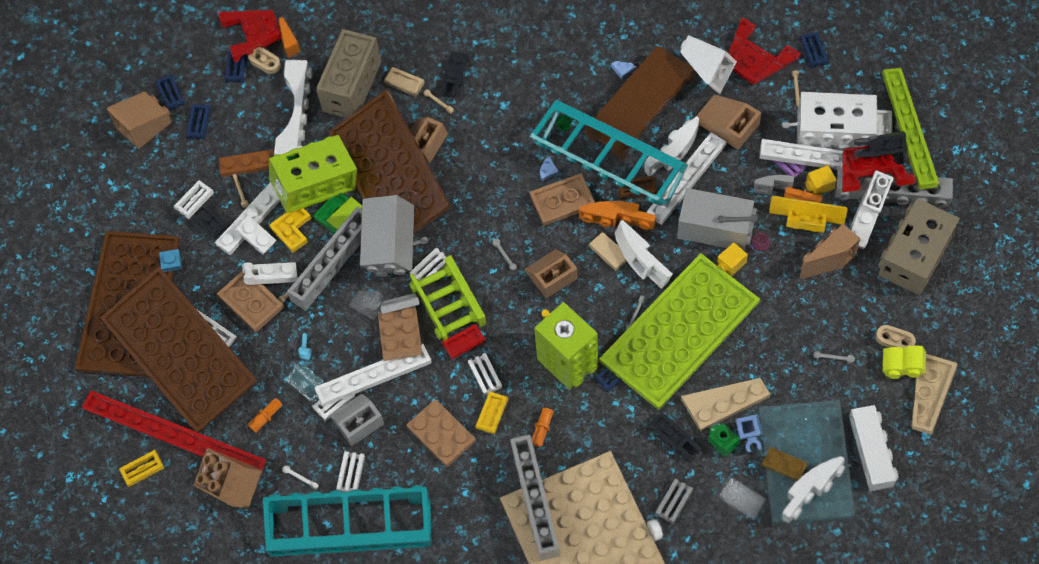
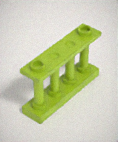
[409,255,486,341]

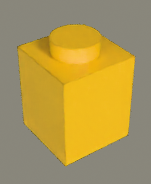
[805,165,837,195]
[717,242,748,276]

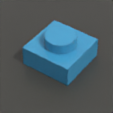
[160,249,182,272]

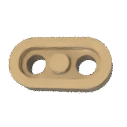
[248,47,281,74]
[876,325,916,348]

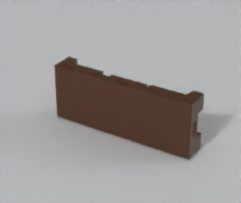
[586,46,694,160]

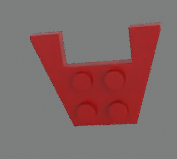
[218,10,282,62]
[728,18,801,85]
[842,146,915,192]

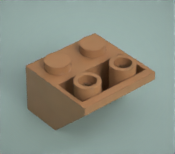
[410,117,448,164]
[524,249,578,298]

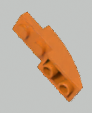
[579,201,656,230]

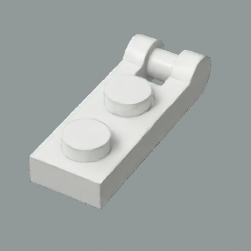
[242,262,298,285]

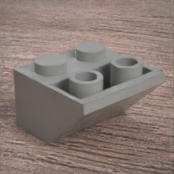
[329,394,384,447]

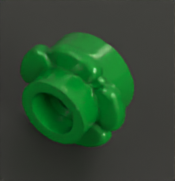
[555,114,573,131]

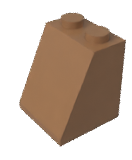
[107,91,172,149]

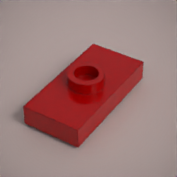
[442,324,486,360]

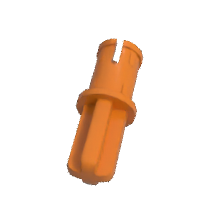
[784,187,823,203]
[247,398,282,433]
[531,408,554,447]

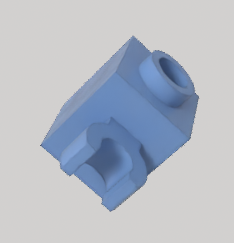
[736,415,763,452]

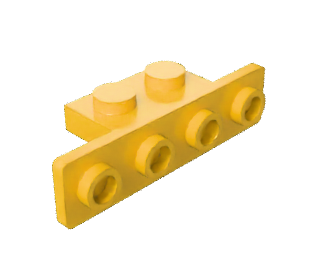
[769,196,847,233]

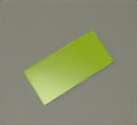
[326,197,362,230]

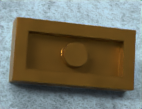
[762,447,808,482]

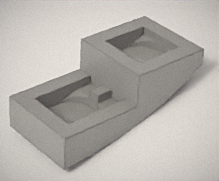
[753,175,794,195]

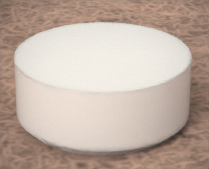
[647,519,663,541]

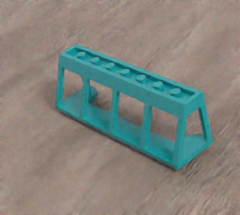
[530,100,688,206]
[263,485,432,557]

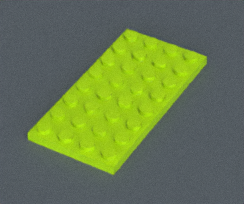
[599,253,760,410]

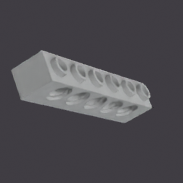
[835,169,953,208]
[287,207,362,311]
[510,435,560,561]

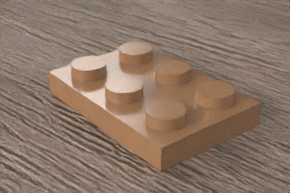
[529,173,595,226]
[217,271,284,332]
[378,306,423,361]
[406,399,476,467]

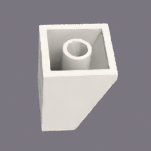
[680,35,737,94]

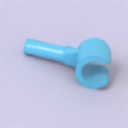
[299,333,311,360]

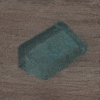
[286,364,325,404]

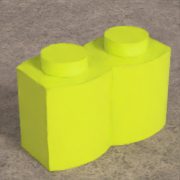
[883,346,926,379]

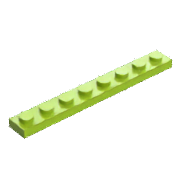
[882,68,939,189]

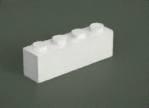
[849,405,898,491]

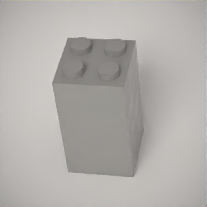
[677,188,757,251]
[360,195,414,277]

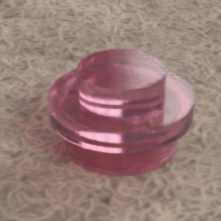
[752,233,771,251]

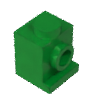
[708,423,740,458]

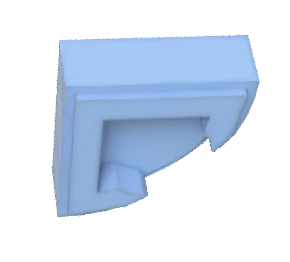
[611,61,636,79]
[540,157,559,181]

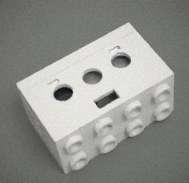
[797,92,877,151]

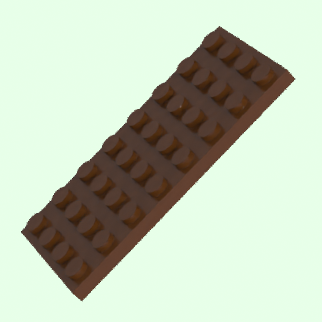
[329,90,451,234]
[75,231,181,377]
[100,267,258,433]

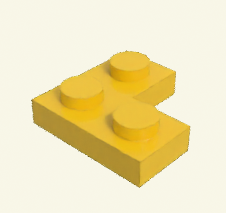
[269,208,311,253]

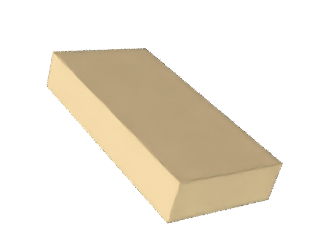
[384,67,424,97]
[589,232,627,271]

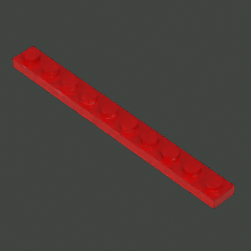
[82,391,267,473]

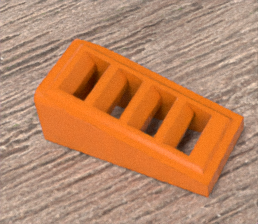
[279,17,300,58]

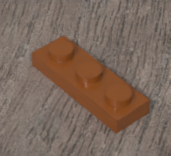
[219,150,274,177]

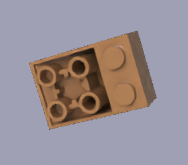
[697,95,761,150]
[800,224,861,279]
[193,448,262,509]

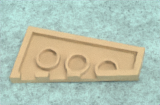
[912,354,957,435]
[681,378,770,432]

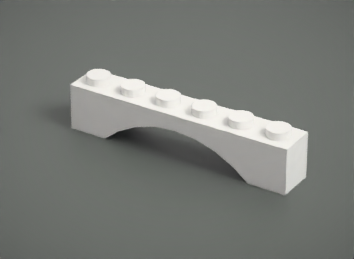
[274,60,312,155]

